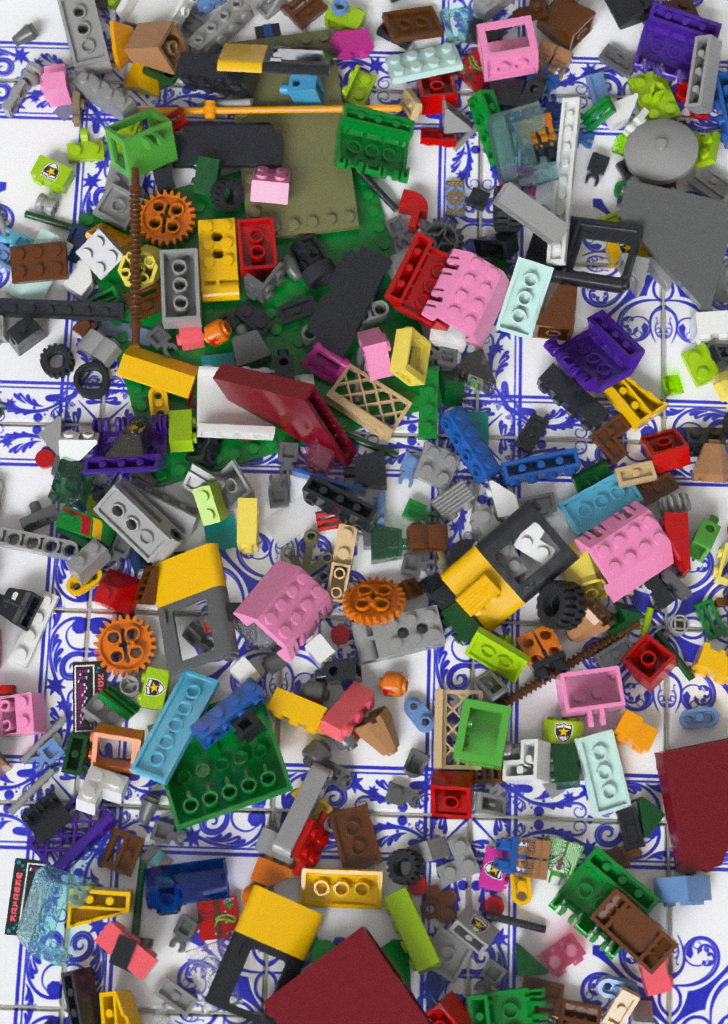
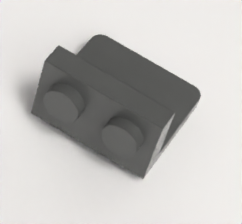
[243,261,286,305]

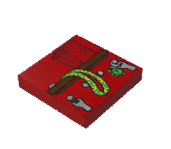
[454,47,489,93]
[196,895,239,941]

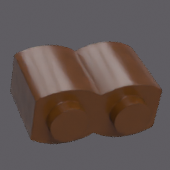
[406,521,448,552]

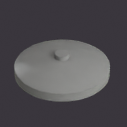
[624,119,699,185]

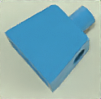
[280,74,325,105]

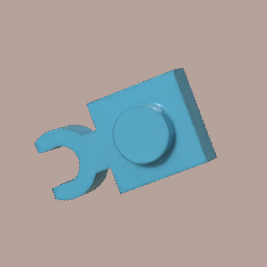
[0,228,34,248]

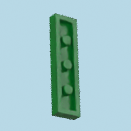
[418,366,439,440]

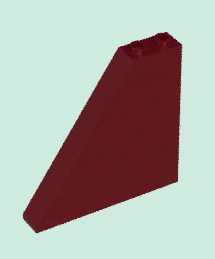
[213,363,357,467]
[654,738,728,876]
[263,926,434,1024]

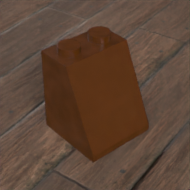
[536,0,596,51]
[533,283,578,341]

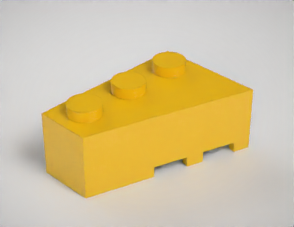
[602,377,668,432]
[691,642,728,685]
[267,687,330,739]
[67,885,134,929]
[99,990,142,1024]

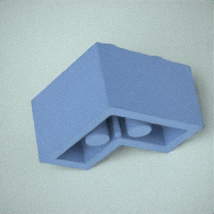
[653,876,712,907]

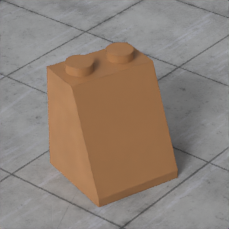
[123,21,190,74]

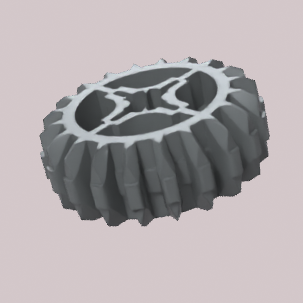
[418,218,465,255]

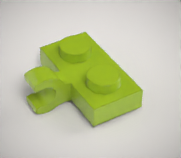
[67,128,105,164]

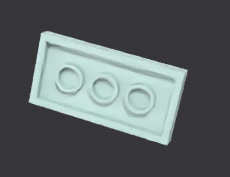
[384,42,463,85]
[574,728,632,817]

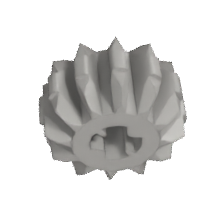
[658,493,691,516]

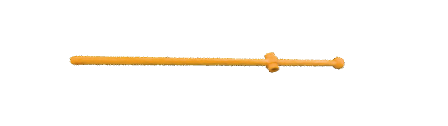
[138,100,403,121]

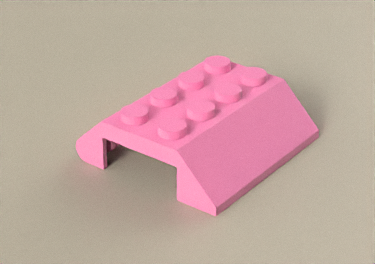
[421,249,510,349]
[574,501,674,603]
[233,560,333,663]

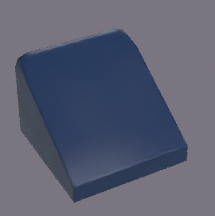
[129,551,153,573]

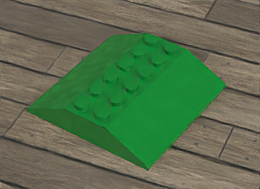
[147,700,293,831]

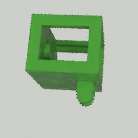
[105,107,178,180]
[453,698,512,771]

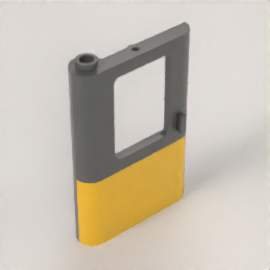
[152,543,239,677]

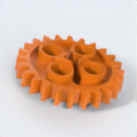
[139,189,197,249]
[342,576,406,627]
[93,614,158,678]

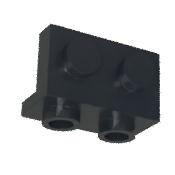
[684,427,726,457]

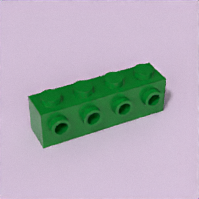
[467,89,517,167]

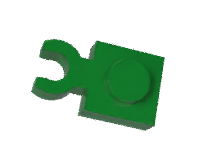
[402,498,438,525]

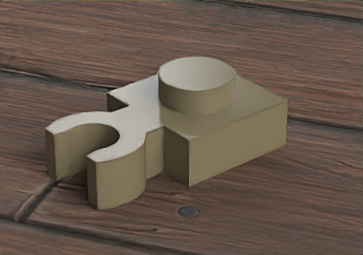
[72,92,85,127]

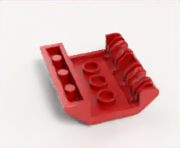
[384,231,457,331]

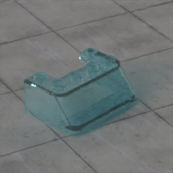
[487,101,560,187]
[16,865,97,968]

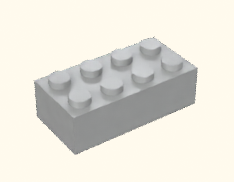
[159,248,202,329]

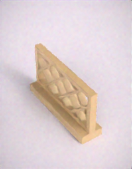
[324,363,413,442]
[434,689,483,770]

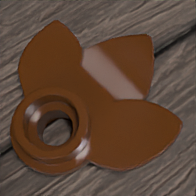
[420,884,457,923]

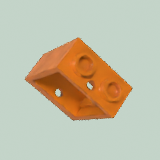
[88,723,145,775]

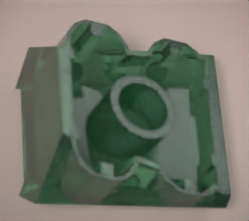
[48,459,96,510]

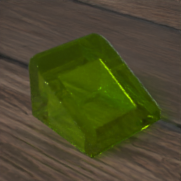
[611,133,629,156]
[661,375,684,397]

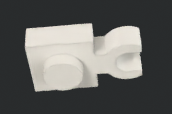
[622,107,649,136]

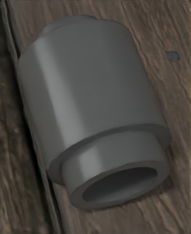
[261,649,288,675]

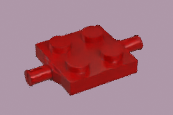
[291,811,330,877]

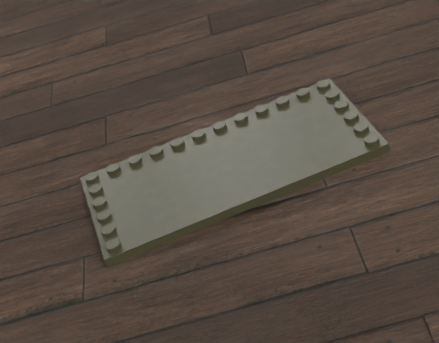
[231,29,359,240]

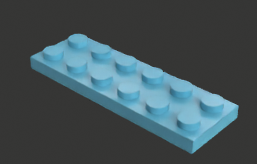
[130,670,220,785]

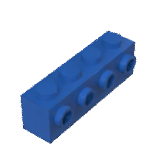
[713,71,728,149]
[439,405,502,485]
[500,448,581,488]
[190,677,267,750]

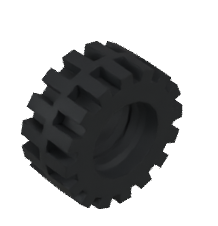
[209,178,245,212]
[40,343,75,379]
[386,848,425,885]

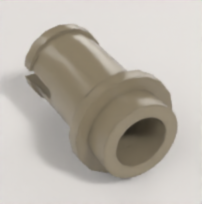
[433,551,450,574]

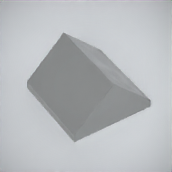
[616,253,650,298]
[217,459,256,512]

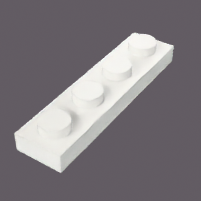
[8,589,60,668]

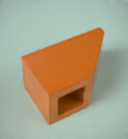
[250,855,295,887]

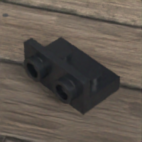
[465,17,505,45]
[290,233,328,272]
[185,428,224,468]

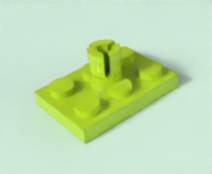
[627,71,682,122]
[464,626,530,684]

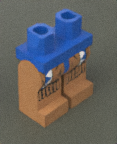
[525,38,574,95]
[493,836,551,880]

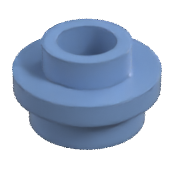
[331,0,349,17]

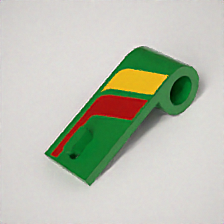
[55,505,116,550]

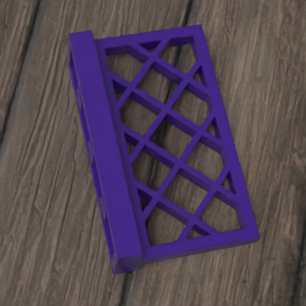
[26,792,119,879]

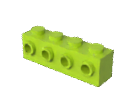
[383,887,443,975]

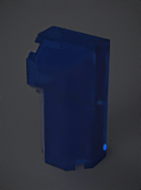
[145,857,230,916]

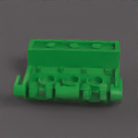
[333,103,415,184]
[548,846,660,960]
[467,987,549,1024]

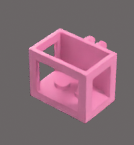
[476,15,539,82]
[555,665,626,727]

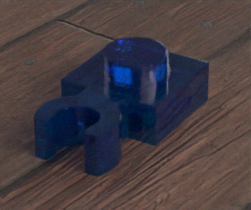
[542,94,562,128]
[417,970,449,1010]

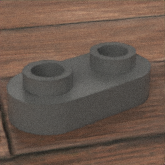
[659,568,692,601]

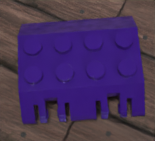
[633,1,722,83]
[543,309,645,393]
[82,414,169,475]

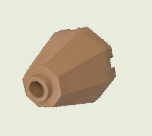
[691,439,728,483]
[565,594,615,643]
[353,705,400,757]

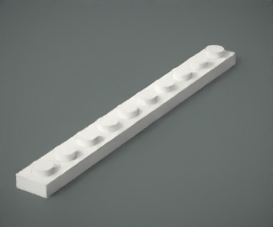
[546,97,582,266]

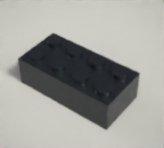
[175,52,259,99]

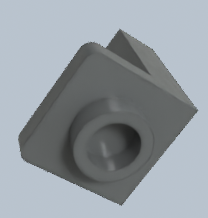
[325,760,354,792]

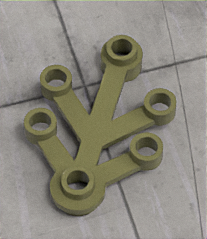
[283,529,333,585]

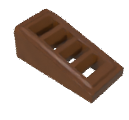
[134,565,159,605]
[463,763,504,784]

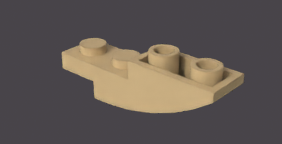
[327,523,358,603]

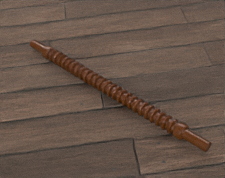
[129,167,142,348]
[496,620,641,706]

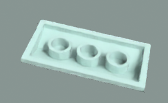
[5,228,74,300]
[495,257,554,340]

